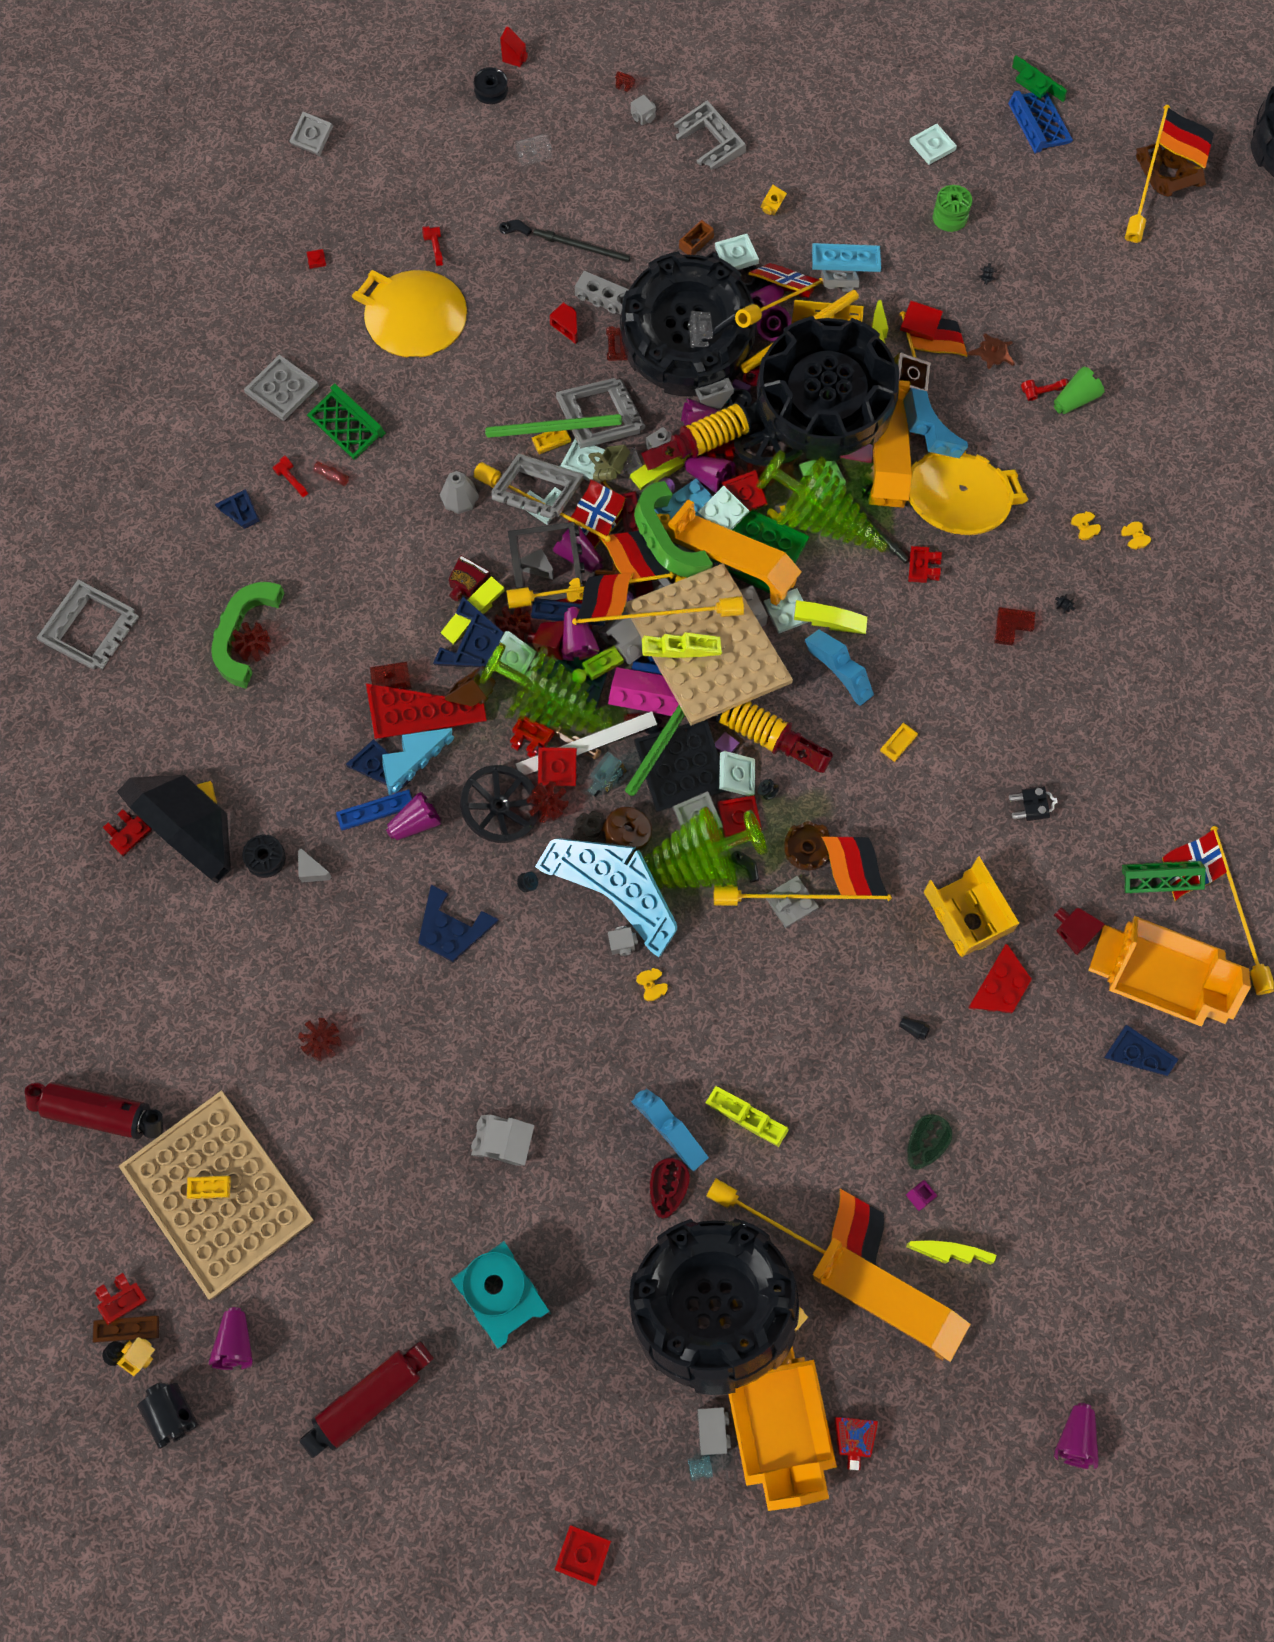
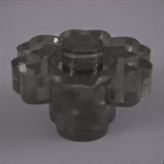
[573,811,607,844]

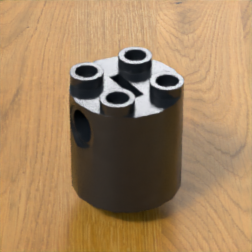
[137,1382,199,1449]

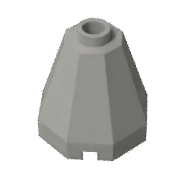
[440,471,479,514]

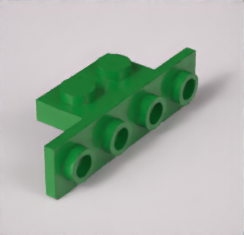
[1012,55,1067,102]

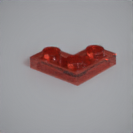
[994,607,1036,646]

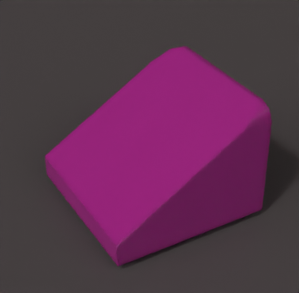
[906,1180,937,1211]

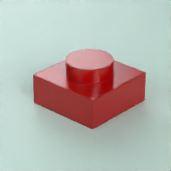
[306,249,326,269]

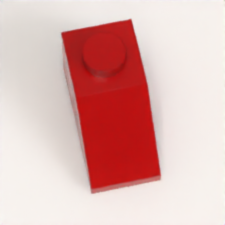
[500,26,528,67]
[549,302,578,344]

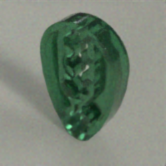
[907,1114,952,1170]

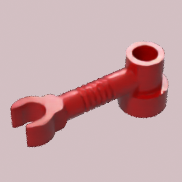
[422,226,443,266]
[1021,379,1069,401]
[272,455,309,498]

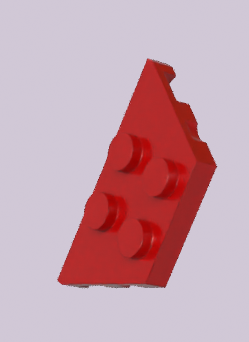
[968,944,1032,1013]

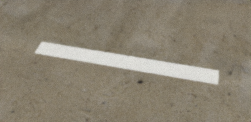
[516,711,657,775]

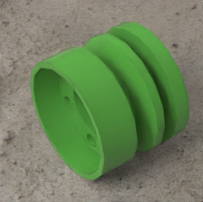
[933,185,972,232]

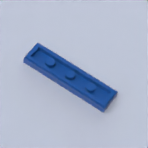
[336,789,412,831]

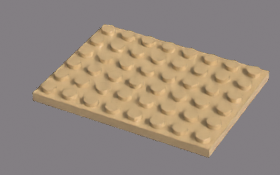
[625,564,793,726]
[119,1090,314,1300]

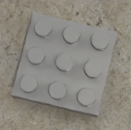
[244,355,319,421]

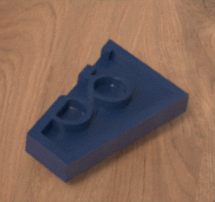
[346,739,413,791]
[1104,1025,1179,1076]

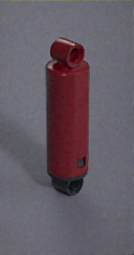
[24,1082,163,1140]
[299,1341,434,1458]

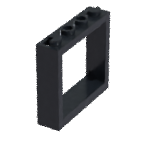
[508,522,586,603]

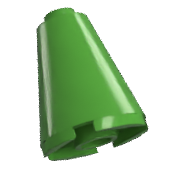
[1054,366,1105,414]

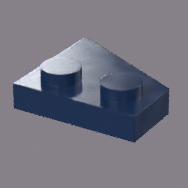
[215,489,260,529]

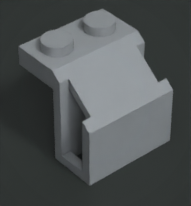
[598,611,643,664]
[471,1115,534,1166]

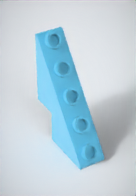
[382,728,454,795]

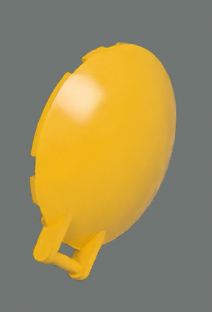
[352,270,467,357]
[909,451,1028,535]

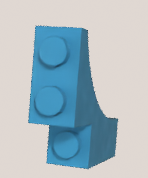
[903,388,968,458]
[805,629,874,706]
[631,1088,709,1171]

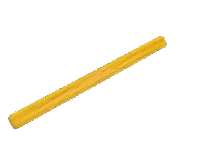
[741,290,859,373]

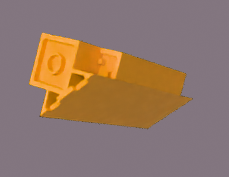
[1088,916,1251,1027]
[729,1346,837,1511]

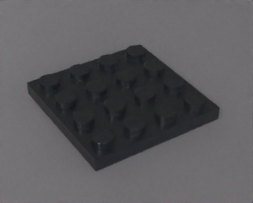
[634,719,727,813]

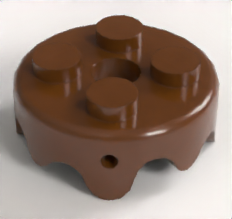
[602,807,652,852]
[784,821,830,871]

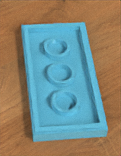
[812,243,881,272]

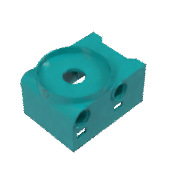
[451,1241,551,1350]

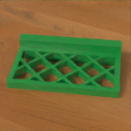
[307,383,386,460]

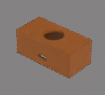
[679,220,714,255]

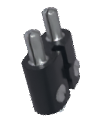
[1009,786,1057,821]

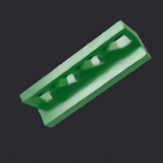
[1122,861,1206,893]

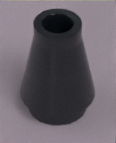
[899,1016,931,1040]

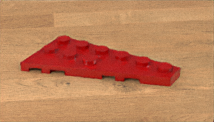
[366,683,487,739]

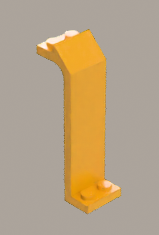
[868,380,912,508]
[668,500,801,606]
[813,1238,971,1362]

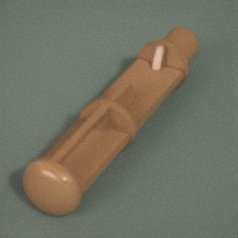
[549,723,601,759]

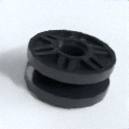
[473,67,508,105]
[242,834,286,878]

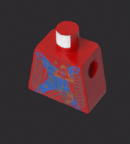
[835,1417,878,1470]

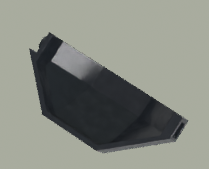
[117,775,231,883]

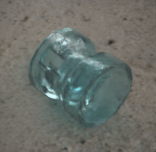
[688,1455,713,1481]

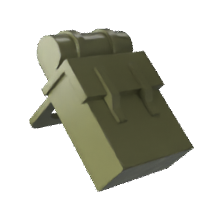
[588,444,630,482]

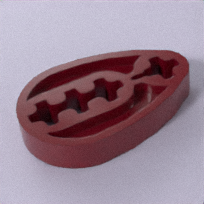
[650,1158,690,1219]

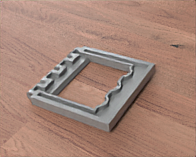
[556,378,645,449]
[492,453,584,519]
[37,580,139,670]

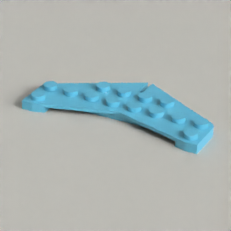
[535,838,677,957]

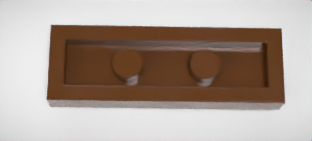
[93,1316,159,1343]

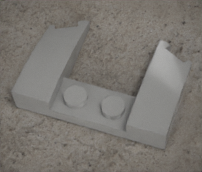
[674,100,746,170]

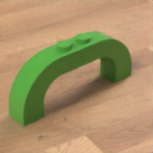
[634,481,713,578]
[211,582,284,689]

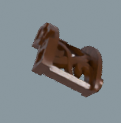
[1136,143,1206,197]

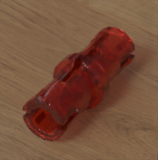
[313,461,350,486]

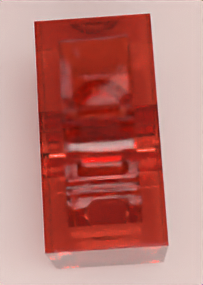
[370,662,412,690]

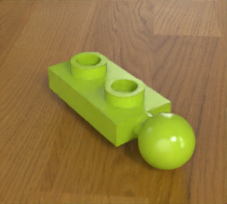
[571,646,624,684]

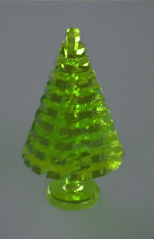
[756,449,888,552]
[478,642,614,734]
[644,806,768,889]

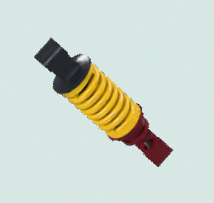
[641,401,761,470]
[716,701,833,773]

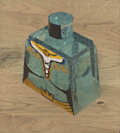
[587,751,627,797]

